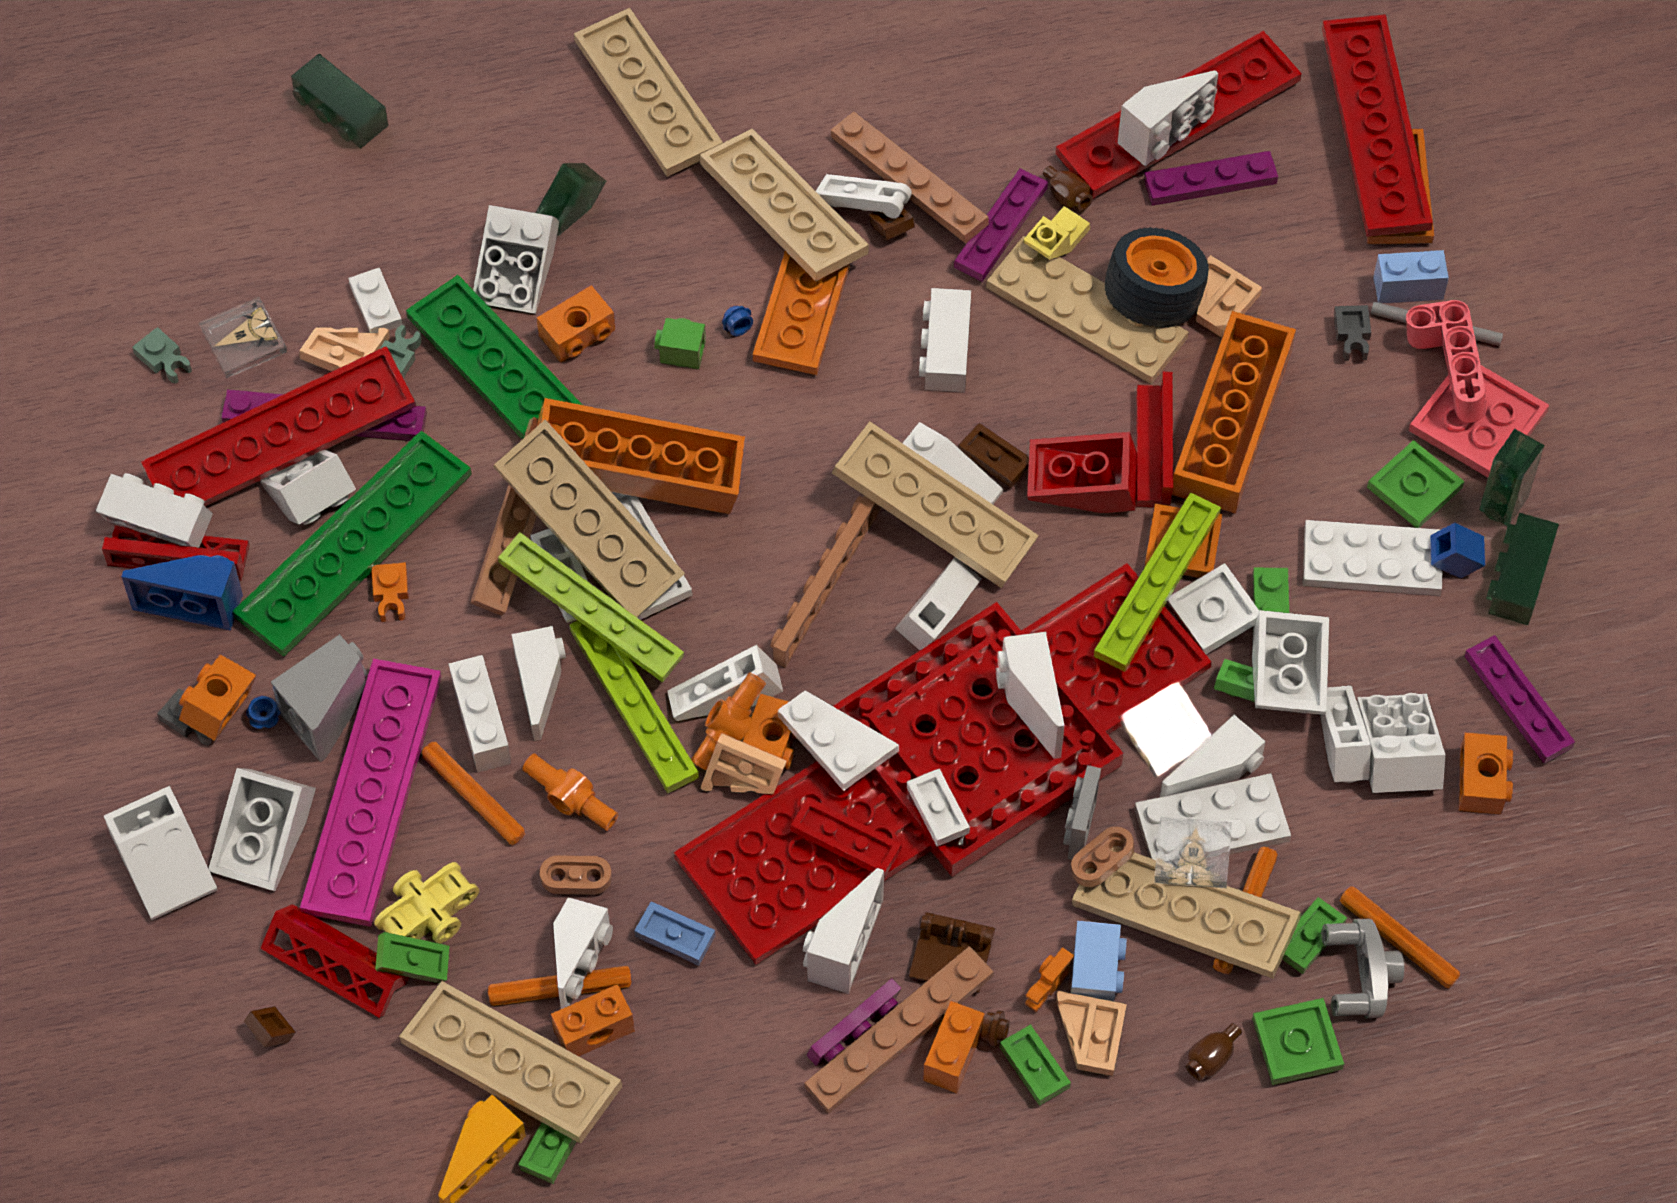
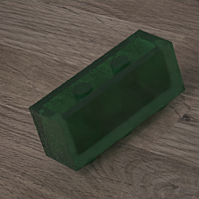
[291,54,389,149]
[1479,429,1545,526]
[1486,512,1559,626]

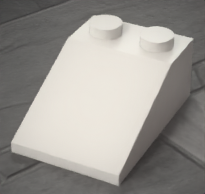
[1252,610,1329,715]
[996,632,1065,759]
[209,768,316,891]
[803,868,884,994]

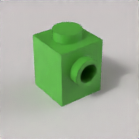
[654,318,706,369]

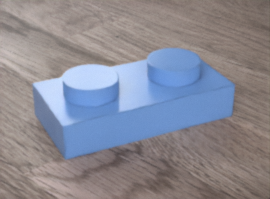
[634,902,715,965]

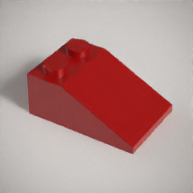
[1027,432,1137,513]

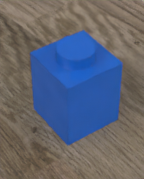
[1430,523,1485,578]

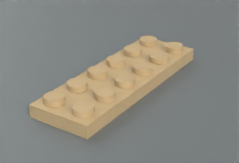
[574,8,723,177]
[700,129,869,281]
[986,236,1188,385]
[493,419,685,617]
[832,421,1039,588]
[1072,846,1301,979]
[399,981,622,1144]

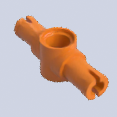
[691,672,766,771]
[522,753,619,831]

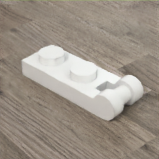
[816,174,912,218]

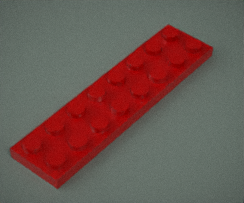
[1322,14,1433,237]
[1055,30,1302,198]
[141,346,416,506]

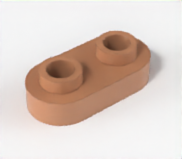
[1071,827,1134,887]
[540,855,612,895]

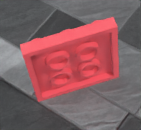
[1409,365,1549,482]

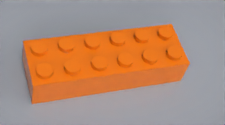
[1172,311,1296,514]
[537,398,745,514]

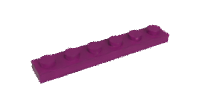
[221,389,427,441]

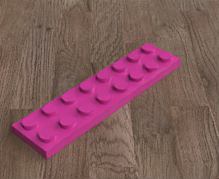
[300,658,442,927]

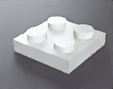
[1167,563,1259,654]

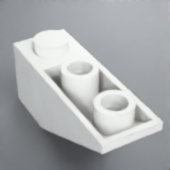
[895,557,981,650]
[553,897,613,1009]

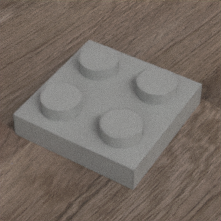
[1063,765,1101,859]

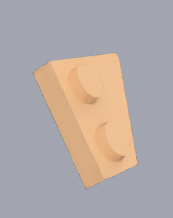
[1196,255,1262,338]
[299,328,389,371]
[700,733,787,794]
[1056,991,1127,1076]

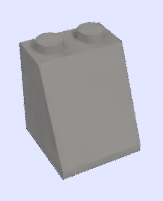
[271,634,368,762]

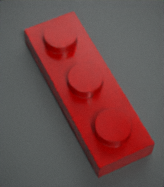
[790,797,902,878]

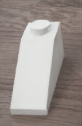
[903,422,1003,504]
[511,626,566,741]
[667,645,783,721]
[1320,686,1371,783]
[1160,715,1265,797]

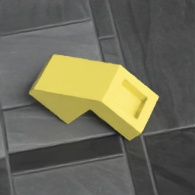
[1023,206,1090,260]

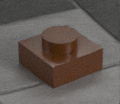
[869,208,915,240]
[244,1006,296,1048]

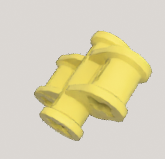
[374,862,479,944]

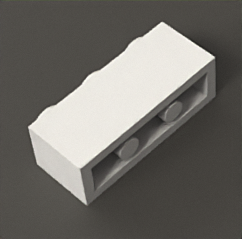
[919,288,971,392]
[96,473,213,548]
[449,655,511,773]

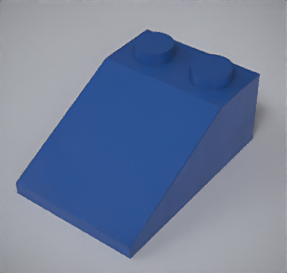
[121,555,243,630]

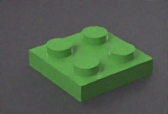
[1367,440,1464,528]
[1252,998,1344,1085]

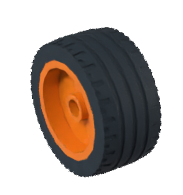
[1105,227,1209,328]

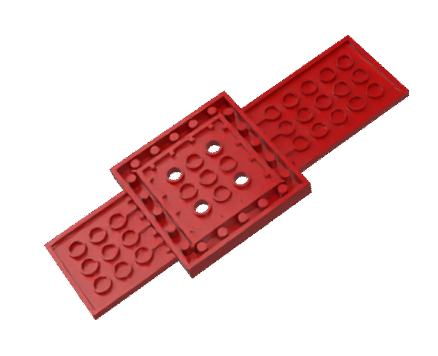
[674,563,1212,965]

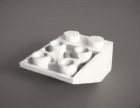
[1118,70,1218,166]
[473,205,559,314]
[1357,693,1445,793]
[104,786,218,920]

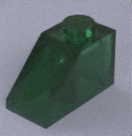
[536,163,607,236]

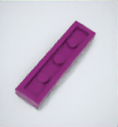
[1144,151,1278,206]
[954,168,1048,282]
[1464,635,1575,764]

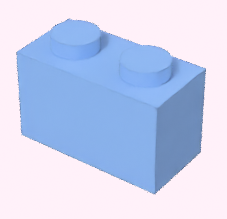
[1373,250,1449,303]
[1071,921,1127,1002]

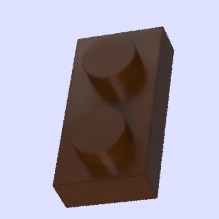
[958,423,1029,488]

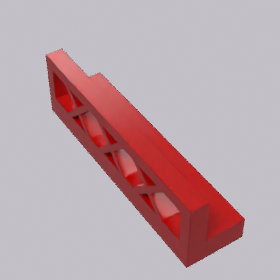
[1136,371,1173,508]
[102,525,250,581]
[260,904,409,1018]

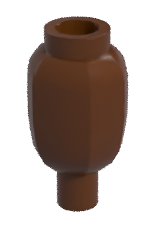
[1043,165,1093,211]
[1185,1023,1242,1081]

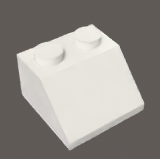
[260,450,356,525]

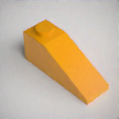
[438,1095,526,1203]

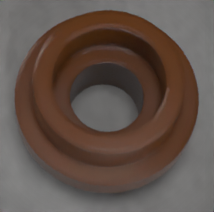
[981,1010,1010,1047]

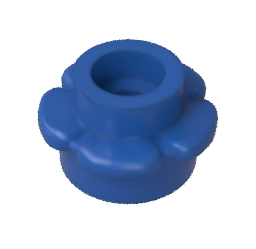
[722,306,753,336]
[246,696,281,729]

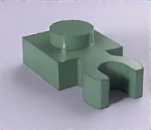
[380,325,421,379]
[132,327,192,384]

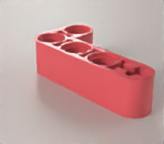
[1406,300,1486,423]

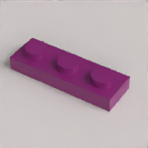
[806,978,901,1066]

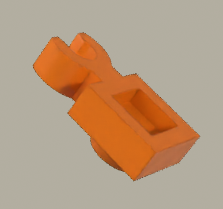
[372,562,409,622]
[1025,947,1074,1012]

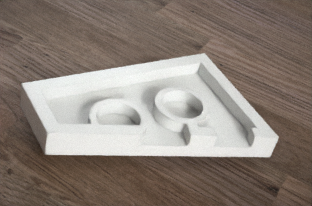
[778,691,899,791]

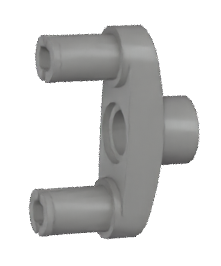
[1321,918,1404,1018]

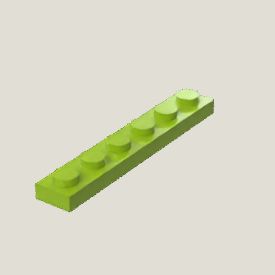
[1094,493,1221,672]
[498,532,684,682]
[569,620,699,793]

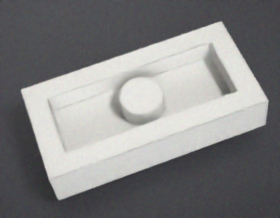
[348,268,402,333]
[907,769,970,846]

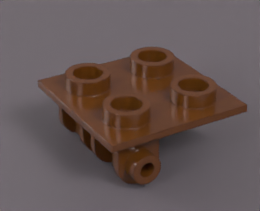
[909,912,996,994]

